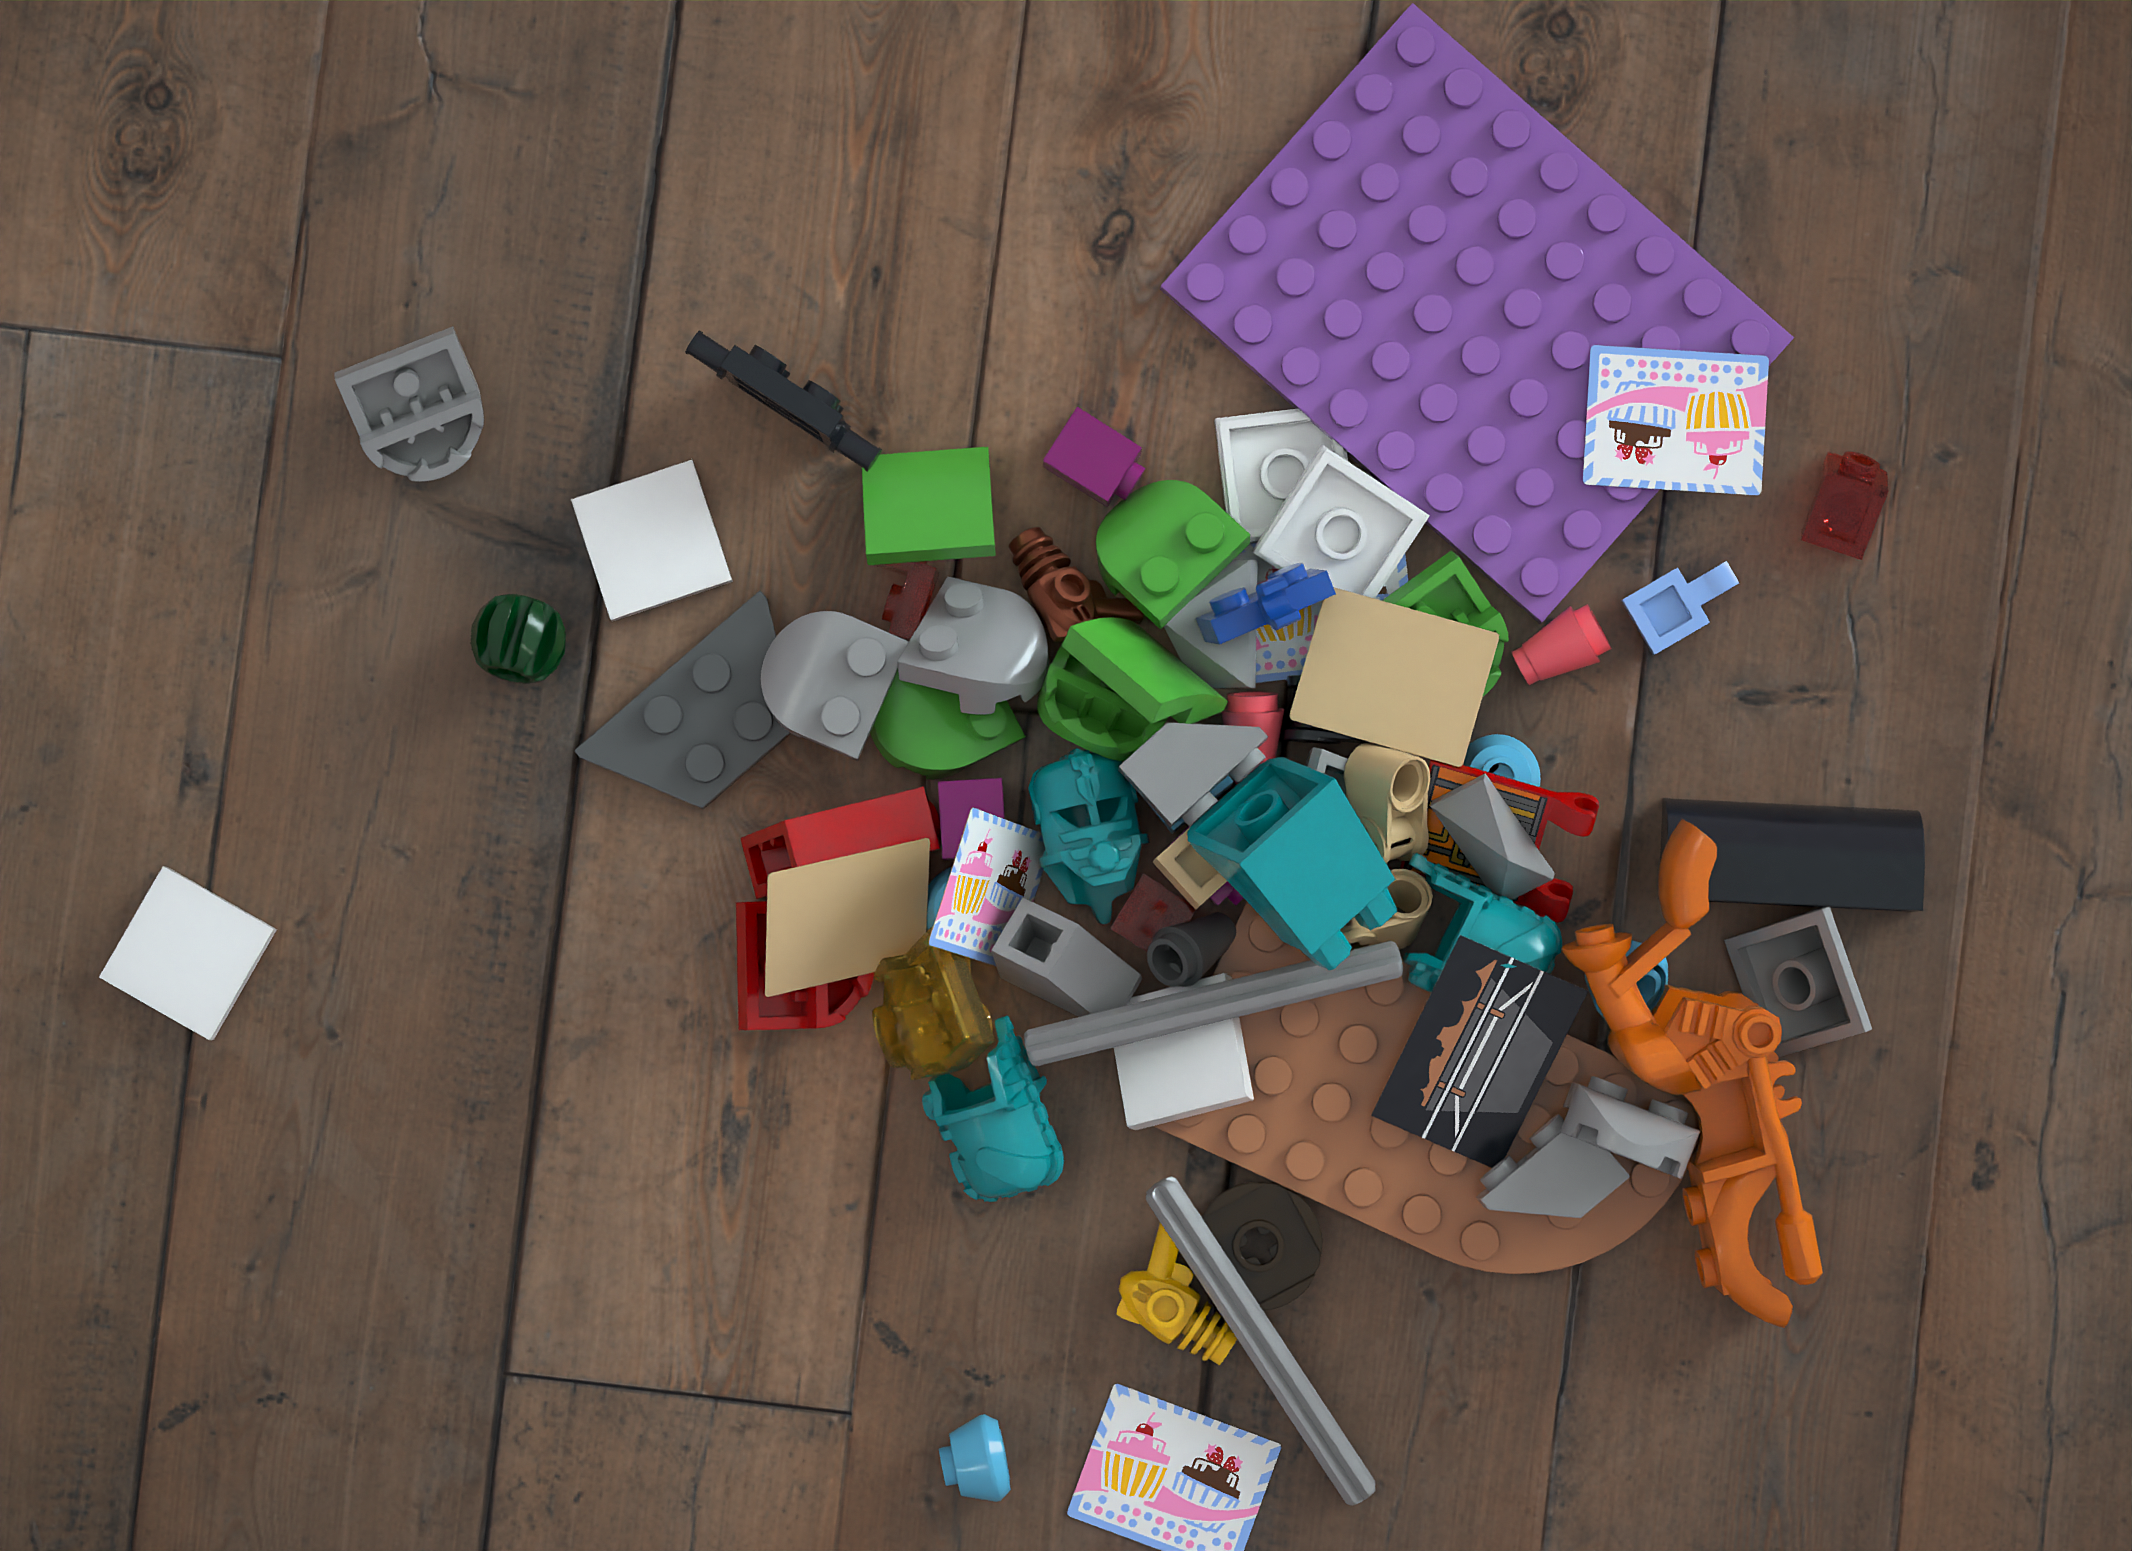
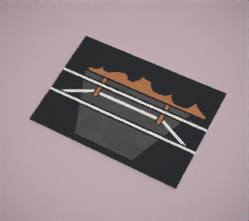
[1371,935,1588,1168]

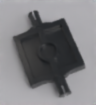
[685,330,882,472]

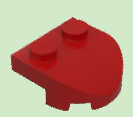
[736,901,875,1030]

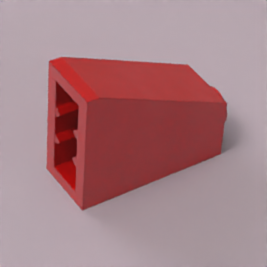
[740,786,940,899]

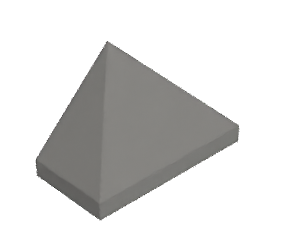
[1164,560,1258,689]
[1430,773,1555,900]

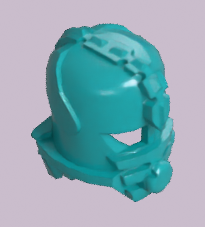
[1028,748,1150,925]
[1402,853,1563,992]
[922,1016,1064,1202]

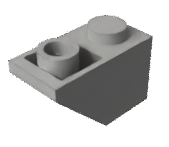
[1118,723,1268,828]
[991,897,1142,1017]
[1476,1114,1630,1218]

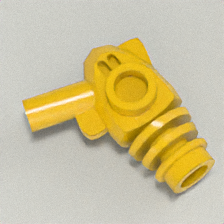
[1116,1223,1237,1365]

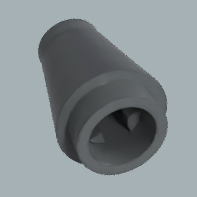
[1147,912,1237,987]

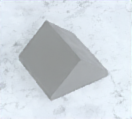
[1724,907,1872,1057]

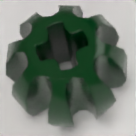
[470,594,566,684]

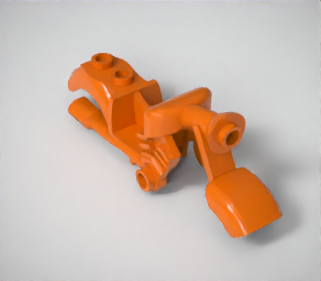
[1561,819,1823,1328]

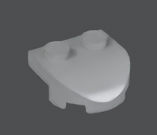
[334,326,484,482]
[897,577,1050,715]
[761,611,909,761]
[1560,1076,1700,1179]

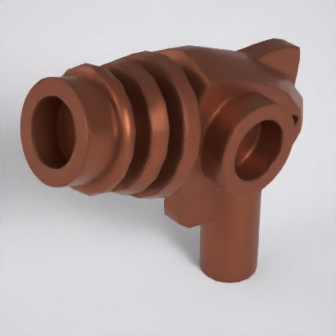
[1008,527,1144,642]

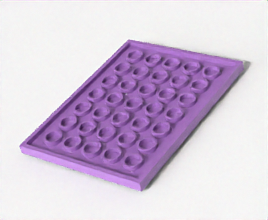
[1160,3,1794,624]

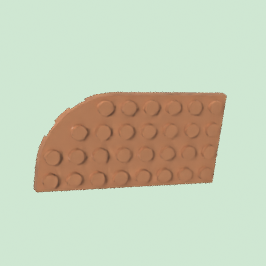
[1154,901,1700,1274]

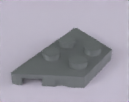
[574,591,791,809]

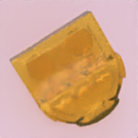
[872,927,995,1080]

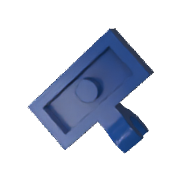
[1196,563,1336,645]

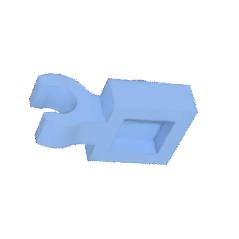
[1621,561,1739,655]

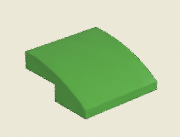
[862,447,996,565]
[1062,617,1228,724]

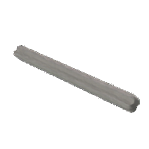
[1024,941,1403,1066]
[1146,1176,1375,1506]

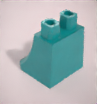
[1187,757,1397,970]

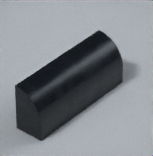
[1658,798,1925,912]

